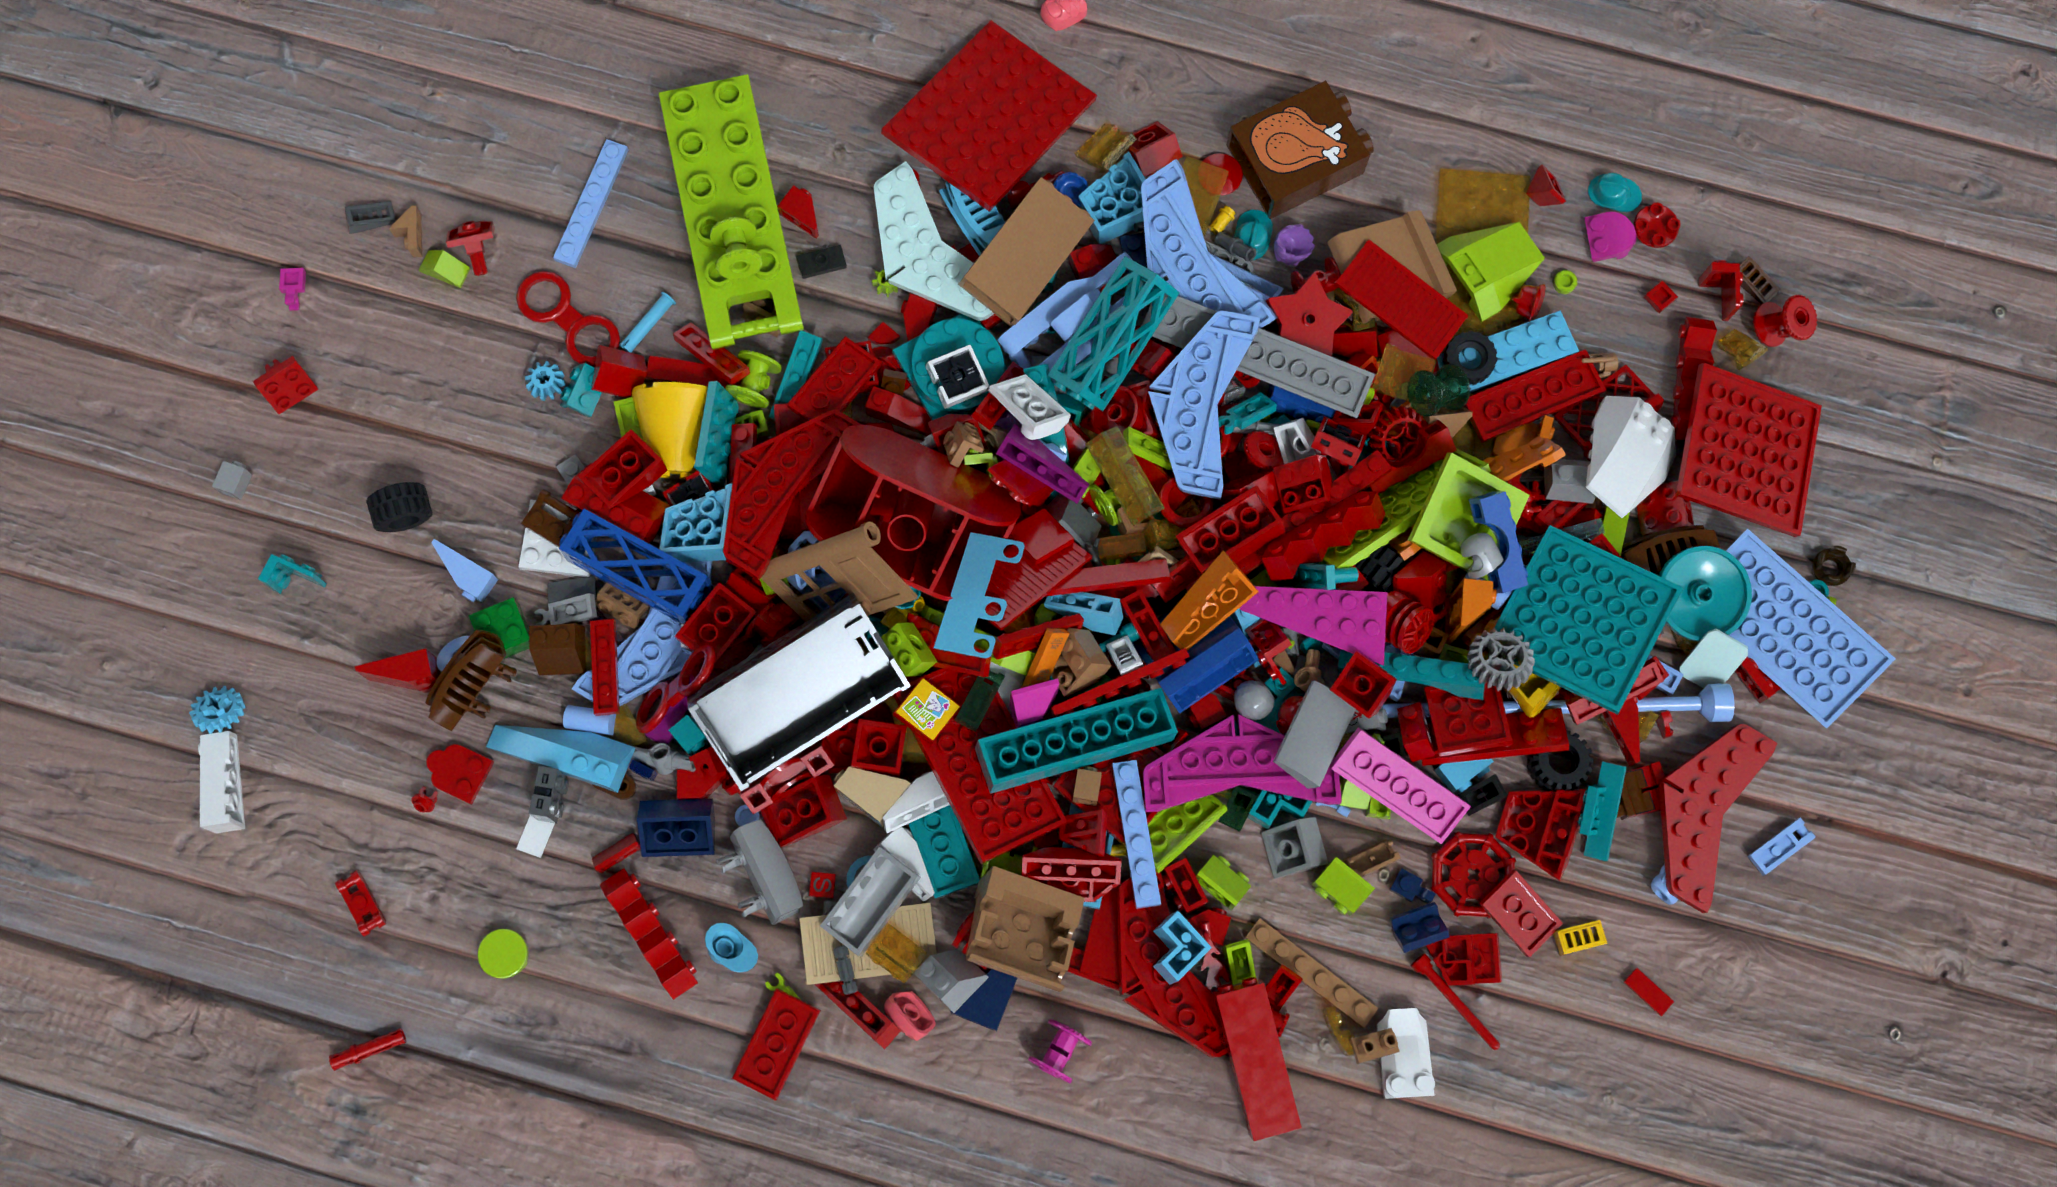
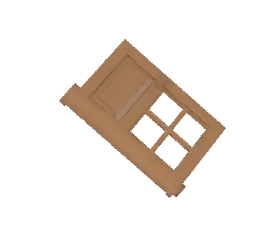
[761,521,918,622]

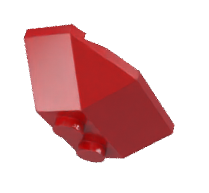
[1021,847,1122,902]

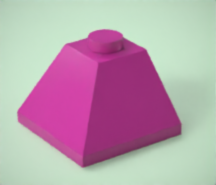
[1009,678,1059,729]

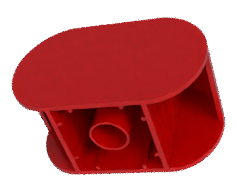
[805,425,1021,601]

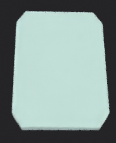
[1680,629,1748,688]

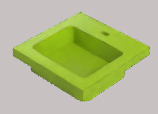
[1408,453,1530,581]

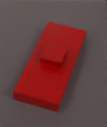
[1624,968,1674,1016]

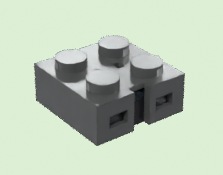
[528,766,569,824]

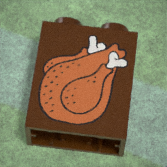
[1226,80,1374,219]

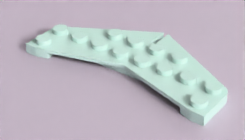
[874,161,994,321]

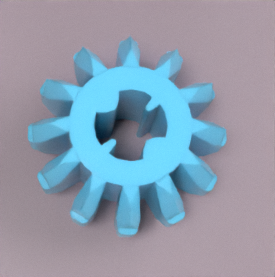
[525,361,565,401]

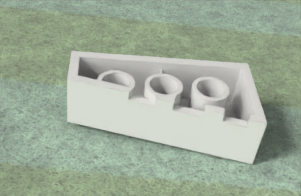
[198,731,245,833]

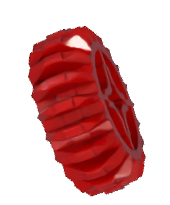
[1367,405,1428,460]

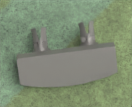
[716,819,803,925]

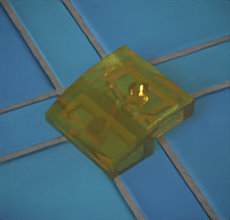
[1075,123,1137,170]

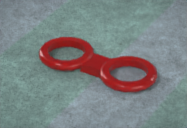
[516,271,620,367]
[1158,426,1231,528]
[636,644,716,733]

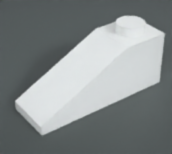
[883,771,950,833]
[873,827,934,902]

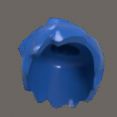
[1053,171,1089,208]

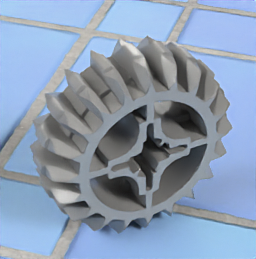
[1467,627,1535,691]

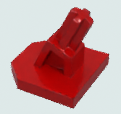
[446,221,495,276]

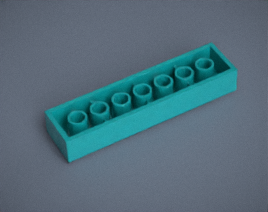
[975,688,1178,794]

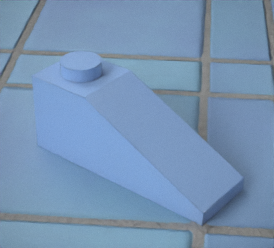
[431,539,498,603]

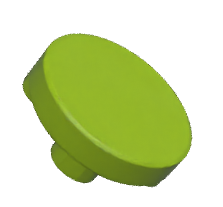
[478,929,528,979]

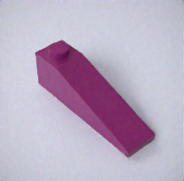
[996,424,1090,504]

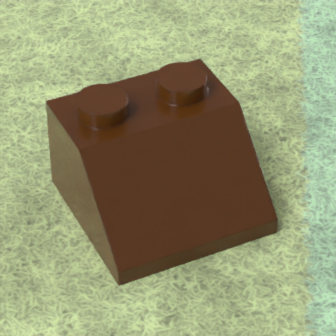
[529,624,586,676]

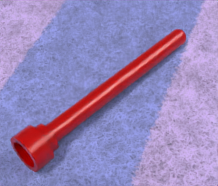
[1410,953,1500,1050]

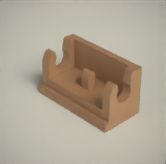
[1343,839,1401,877]

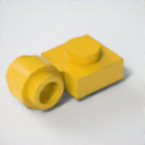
[880,596,925,630]

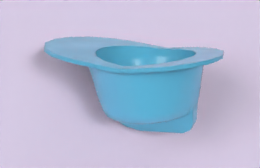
[705,923,758,973]

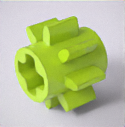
[872,269,898,297]

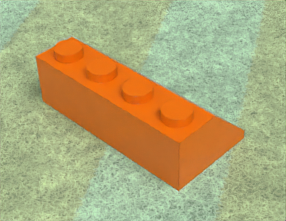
[1444,578,1496,645]

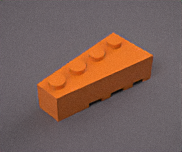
[1160,551,1259,651]

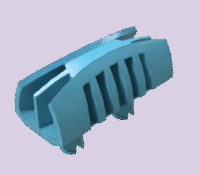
[939,181,1005,256]

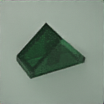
[1218,785,1259,832]

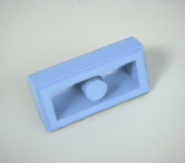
[563,705,616,735]

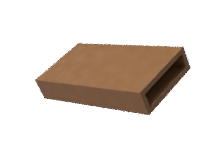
[958,177,1095,327]

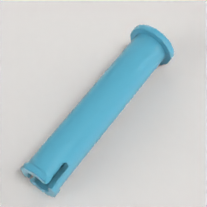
[619,291,676,353]

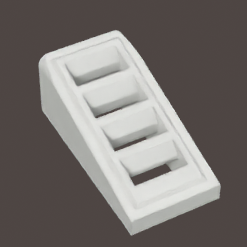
[1106,635,1144,676]

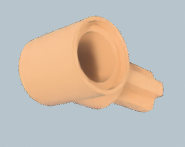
[1294,649,1325,693]

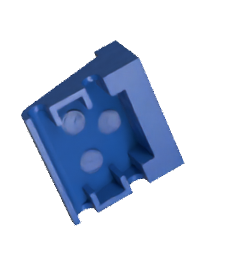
[1132,609,1259,714]

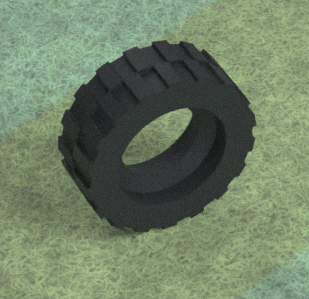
[1443,331,1498,386]

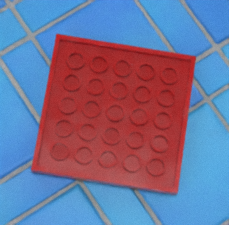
[1676,363,1822,537]

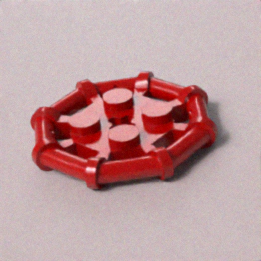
[1430,831,1517,919]

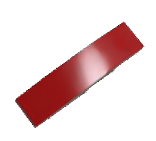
[645,356,742,388]

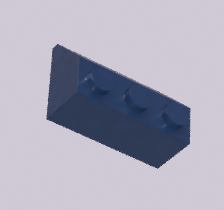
[637,798,715,857]

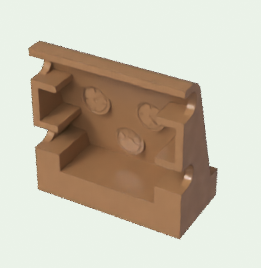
[1327,210,1457,324]
[966,866,1085,992]

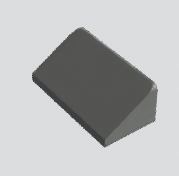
[548,576,597,604]

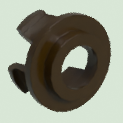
[1812,546,1856,586]

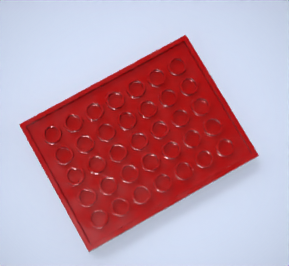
[881,20,1097,212]

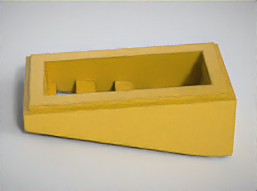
[1553,920,1608,956]

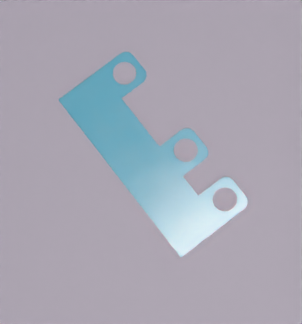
[934,532,1025,658]

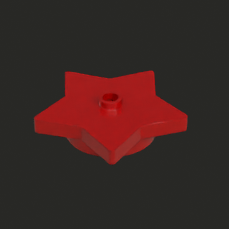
[1266,273,1353,357]
[1080,376,1158,461]

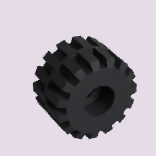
[1355,546,1407,593]

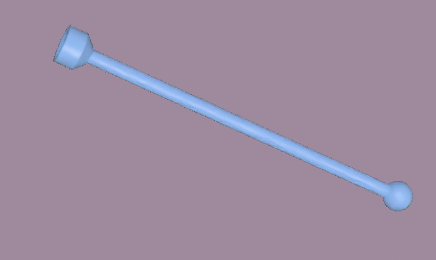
[1383,683,1734,722]

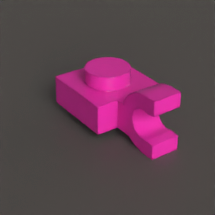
[279,268,306,311]

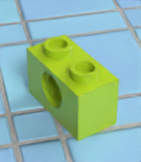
[881,623,937,677]

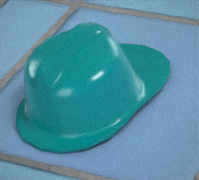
[1588,173,1642,212]
[1234,210,1273,260]

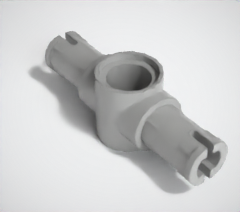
[631,743,696,775]

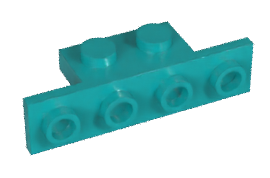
[1578,761,1627,862]

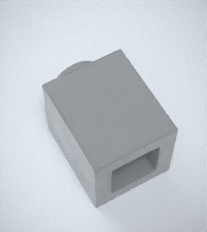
[212,461,252,500]

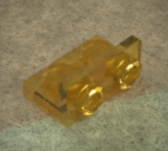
[866,923,927,983]

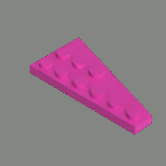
[1240,586,1388,666]

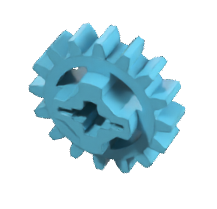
[189,686,246,734]

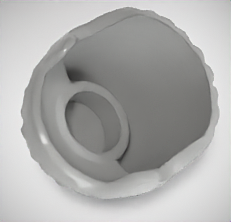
[1234,680,1274,721]

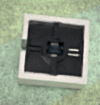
[926,345,990,409]

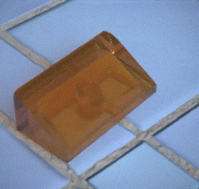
[1098,532,1146,561]

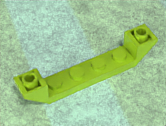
[916,603,1036,676]

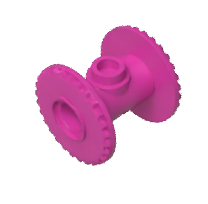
[1028,1019,1092,1083]

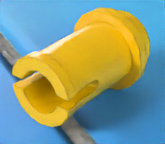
[1208,206,1236,235]

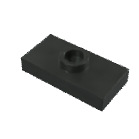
[797,245,847,279]

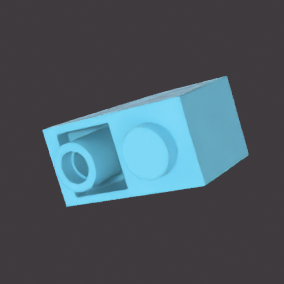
[1434,759,1494,793]

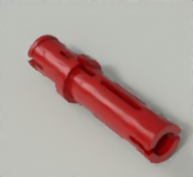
[329,1028,406,1071]

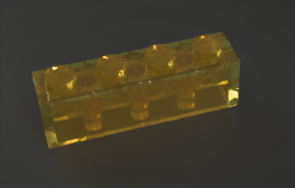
[1086,426,1165,526]

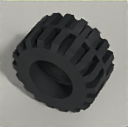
[366,482,433,532]
[1527,730,1594,791]

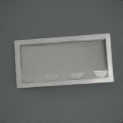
[1273,681,1356,789]
[820,846,921,957]

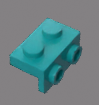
[560,363,602,417]

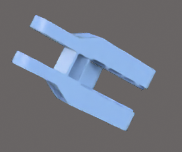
[997,252,1153,382]

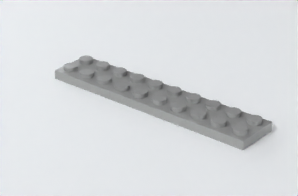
[1142,295,1375,418]

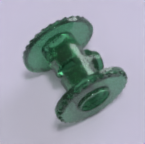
[1407,364,1471,417]

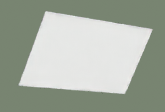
[516,815,555,858]

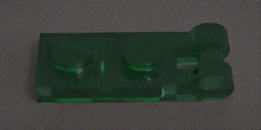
[954,669,1005,732]

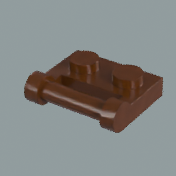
[521,489,582,548]

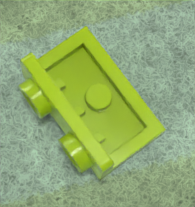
[961,448,997,477]

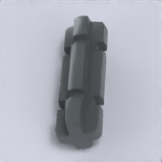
[833,945,858,995]

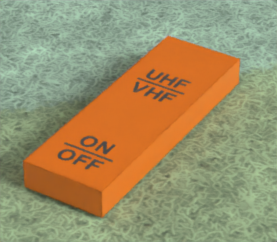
[1021,628,1070,688]

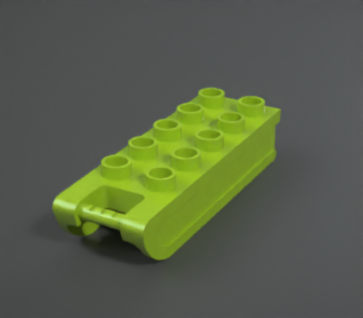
[659,74,804,349]

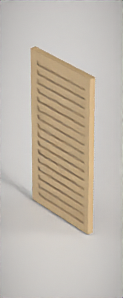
[799,903,937,985]

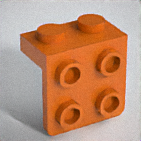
[1492,415,1555,469]

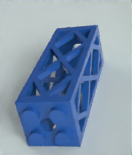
[559,509,713,623]

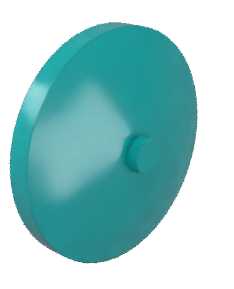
[1659,546,1752,641]

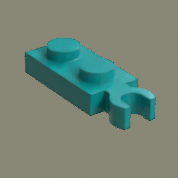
[1218,392,1277,434]

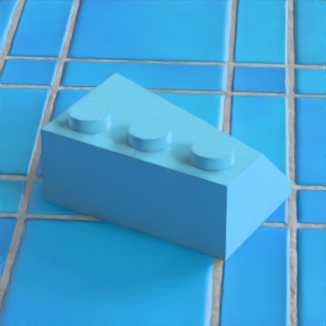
[1078,151,1146,244]
[659,483,733,563]

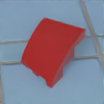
[1426,933,1502,986]

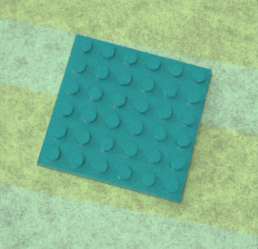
[1494,525,1684,715]

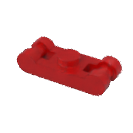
[335,870,386,937]

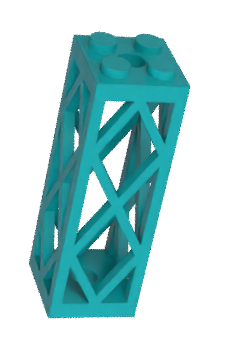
[1048,256,1180,411]

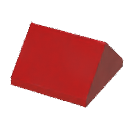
[591,345,647,398]

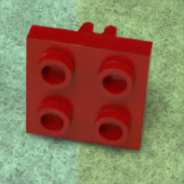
[253,356,318,415]

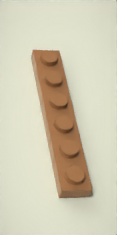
[1245,918,1379,1028]

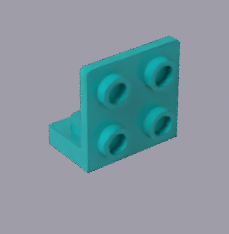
[258,554,327,594]

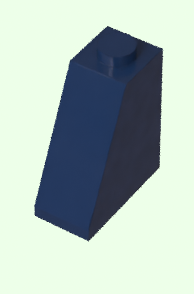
[951,969,1018,1032]

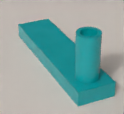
[769,331,823,419]
[1281,563,1359,590]

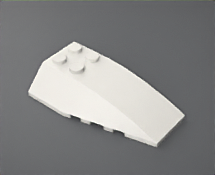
[1586,396,1676,518]

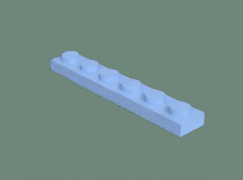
[553,139,629,268]
[1112,760,1161,909]

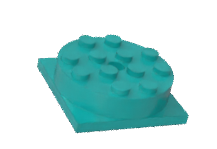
[892,314,1007,420]

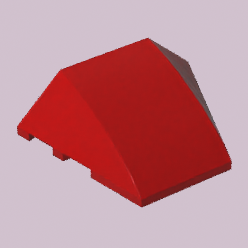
[1495,789,1586,881]

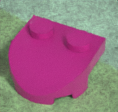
[1584,212,1637,262]

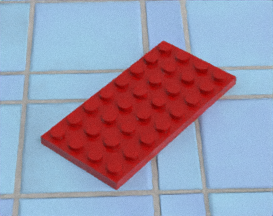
[893,668,1067,864]

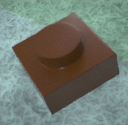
[881,369,907,396]

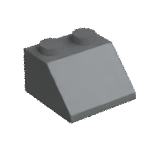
[1544,459,1596,504]
[1261,817,1329,879]
[914,949,989,1013]

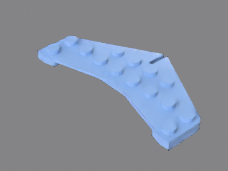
[1141,159,1277,329]
[1148,311,1260,500]
[572,561,713,707]

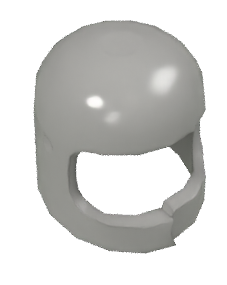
[1461,533,1504,579]

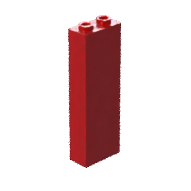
[1213,977,1302,1141]

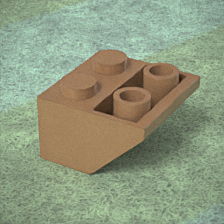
[1051,628,1112,697]

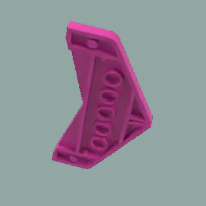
[1143,714,1342,812]

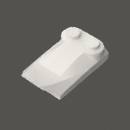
[987,374,1071,440]
[1376,1008,1435,1099]

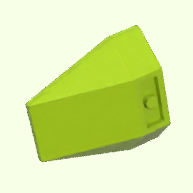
[1436,222,1545,323]

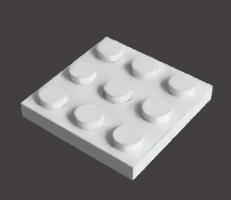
[519,500,597,577]

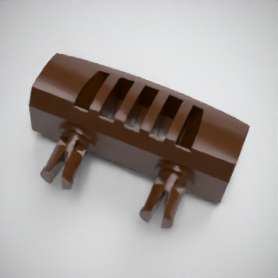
[1621,525,1720,575]
[425,630,517,731]

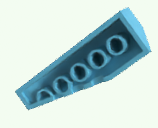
[486,725,635,793]

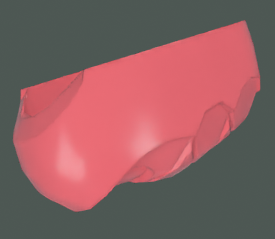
[1040,0,1087,31]
[884,991,936,1041]

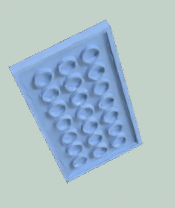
[1726,529,1896,729]

